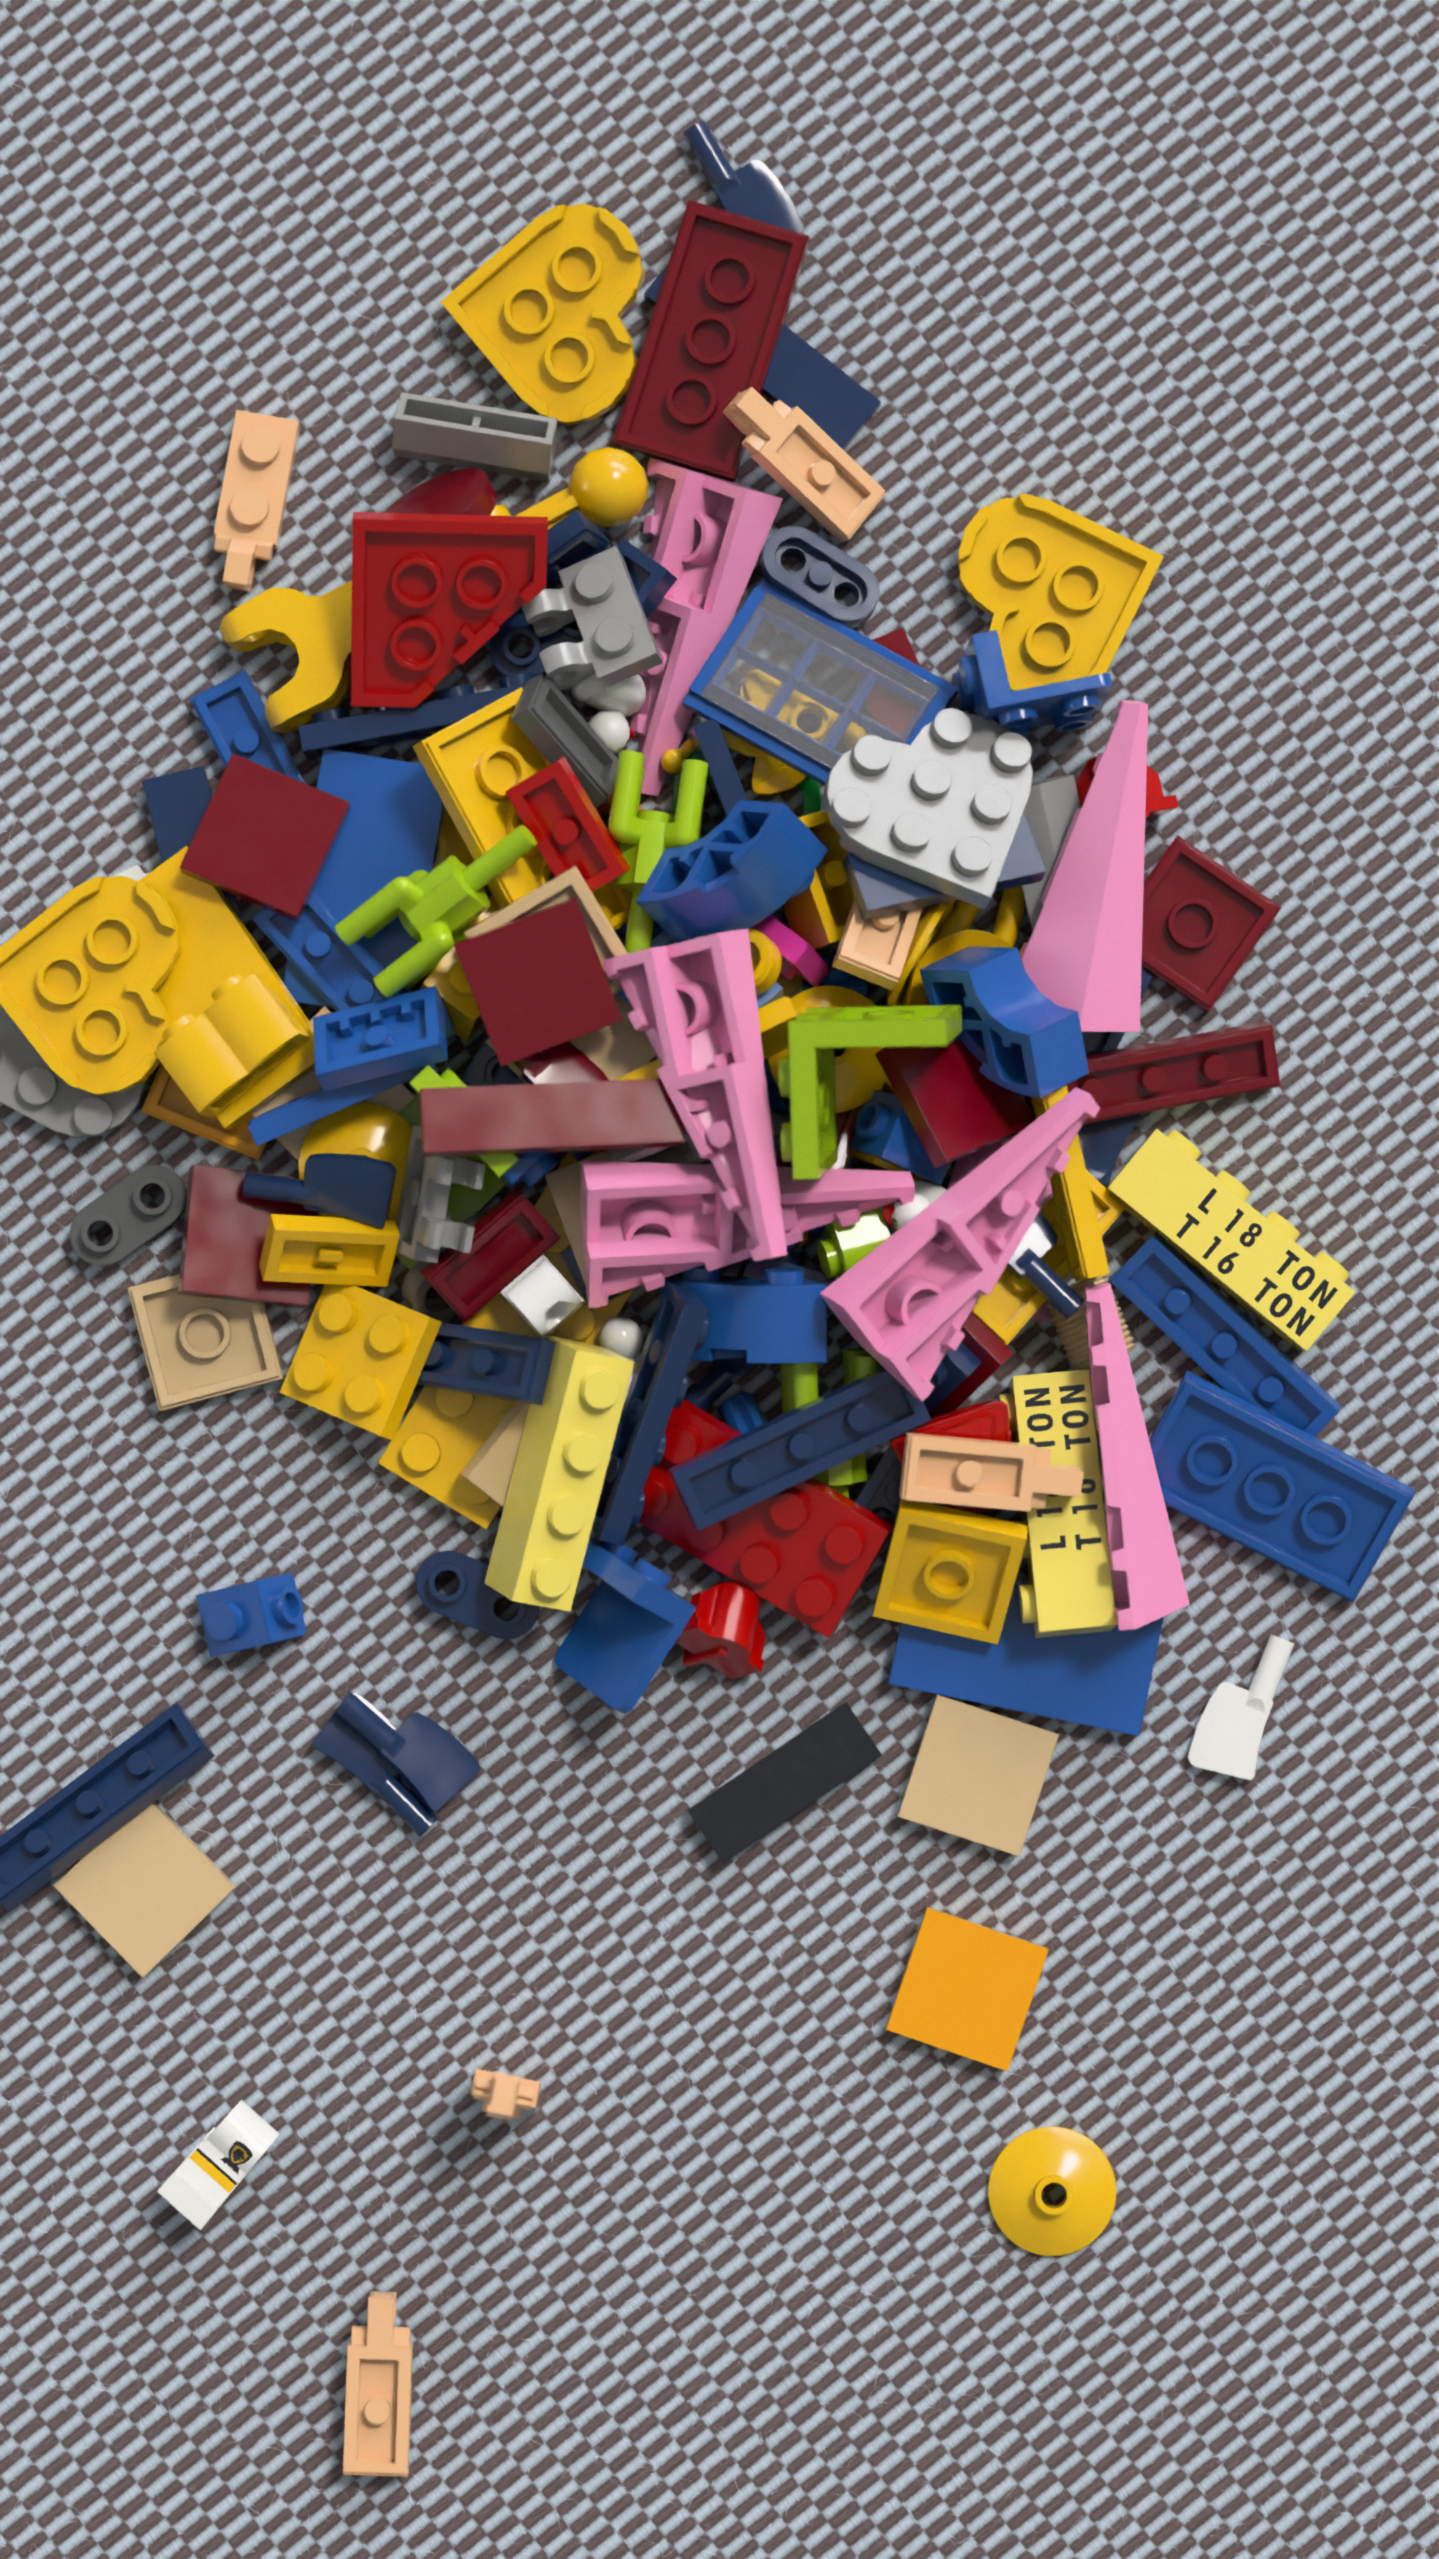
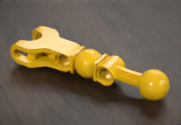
[219,447,649,734]

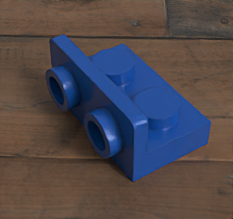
[313,986,455,1092]

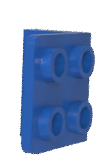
[952,630,1113,738]
[555,1537,696,1714]

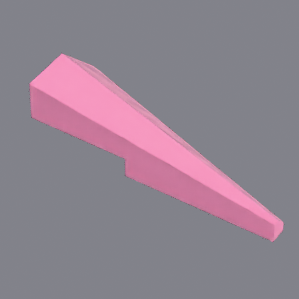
[630,458,783,796]
[1019,700,1148,1032]
[603,929,787,1261]
[819,1087,1100,1402]
[580,1160,915,1308]
[1084,1283,1190,1631]

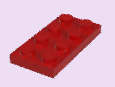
[638,1399,894,1638]

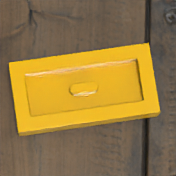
[259,1214,400,1287]

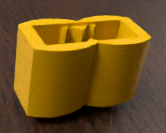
[154,973,311,1117]

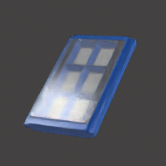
[682,579,958,786]

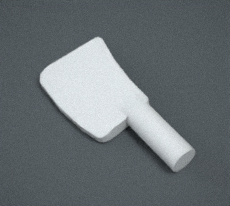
[1188,1634,1294,1780]

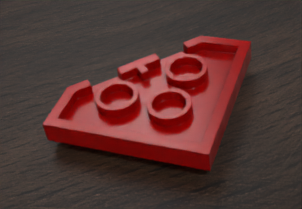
[351,512,548,708]

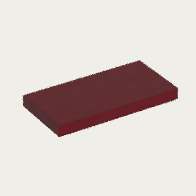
[612,200,810,482]

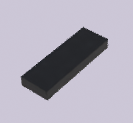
[687,1701,882,1864]

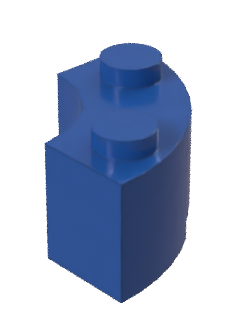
[636,800,828,943]
[919,946,1089,1098]
[660,1265,827,1363]

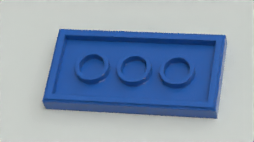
[284,749,445,1010]
[1149,1371,1415,1603]
[888,1580,1164,1736]

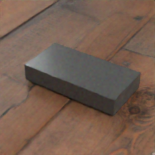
[511,673,618,808]

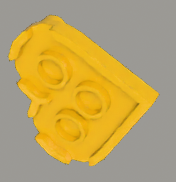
[441,204,645,425]
[957,494,1164,692]
[0,876,182,1096]

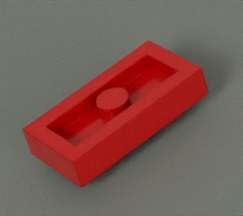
[505,756,630,892]

